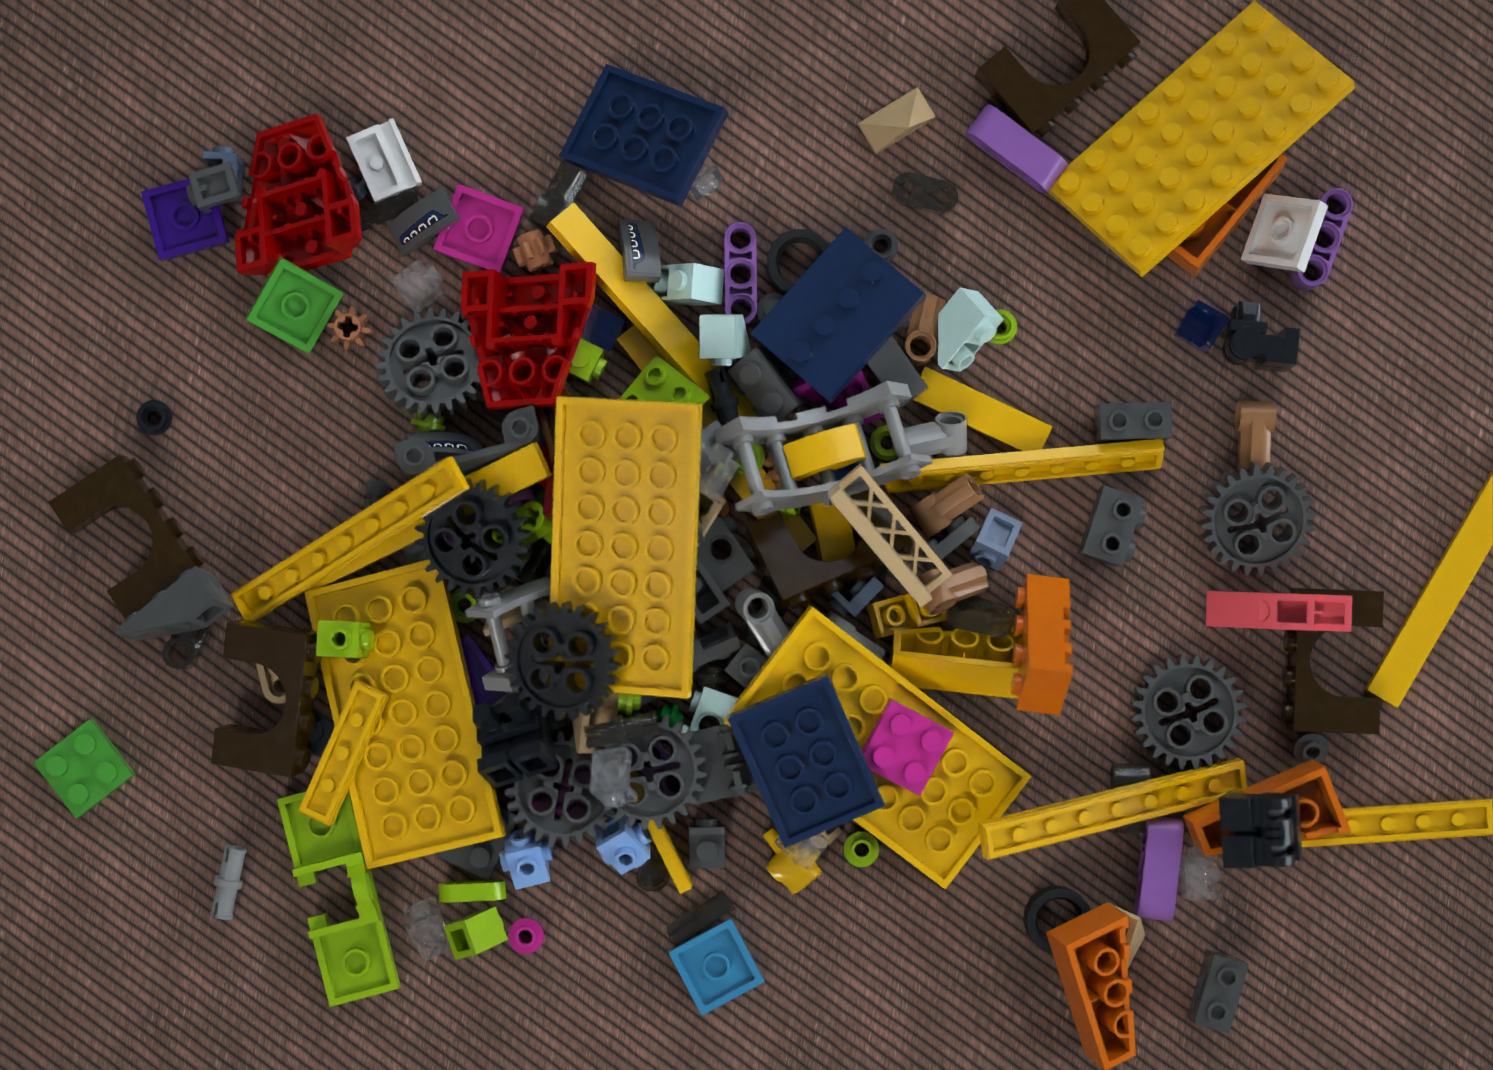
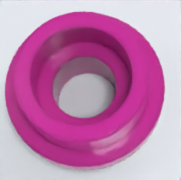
[508,918,544,954]

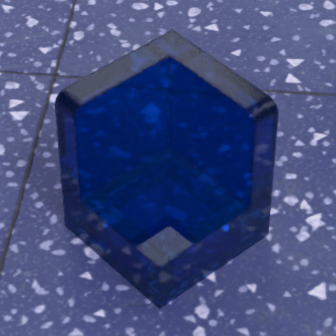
[1174,300,1229,352]
[581,304,627,351]

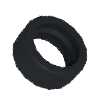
[767,229,829,294]
[1023,885,1091,955]

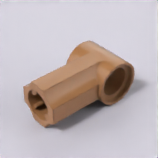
[902,293,946,367]
[1235,400,1276,470]
[909,473,984,538]
[918,561,988,615]

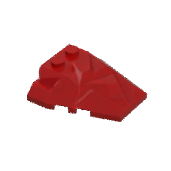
[235,114,362,275]
[461,262,596,410]

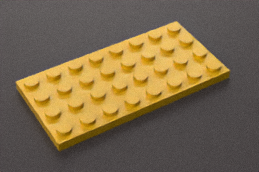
[1048,0,1355,277]
[547,396,702,699]
[304,559,506,870]
[722,605,1032,889]

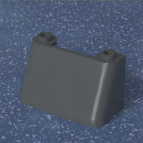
[393,406,547,488]

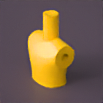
[763,828,822,895]

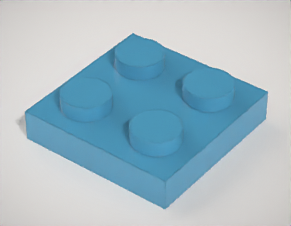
[668,917,765,1015]

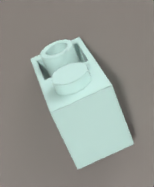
[646,263,725,306]
[938,287,1004,372]
[700,314,751,366]

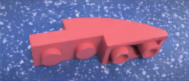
[1206,591,1352,632]

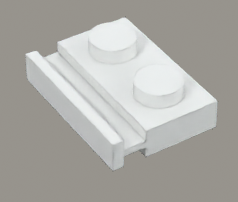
[346,118,422,204]

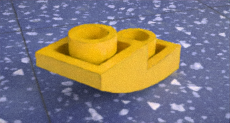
[783,424,867,481]
[808,502,855,562]
[866,593,948,639]

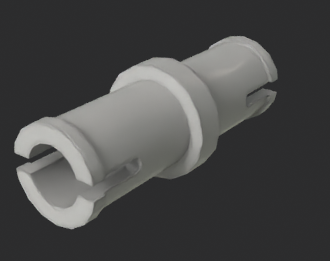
[210,845,247,920]

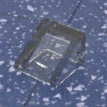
[774,834,829,869]

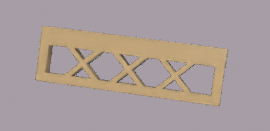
[827,464,952,608]

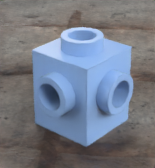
[596,814,652,875]
[499,829,553,890]

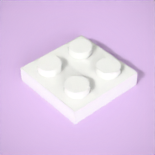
[1241,194,1328,273]

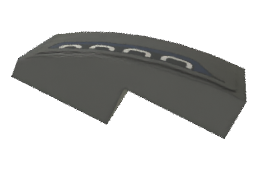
[386,187,461,257]
[617,219,662,283]
[404,431,482,462]

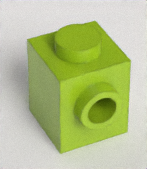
[568,339,608,385]
[316,620,374,658]
[443,906,508,960]

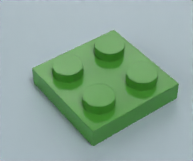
[245,256,344,354]
[33,719,136,819]

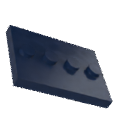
[559,64,729,207]
[751,227,926,404]
[727,673,885,848]

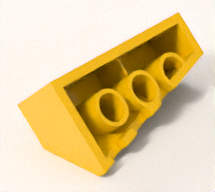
[889,622,1019,699]

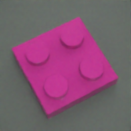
[433,184,525,274]
[861,698,954,796]

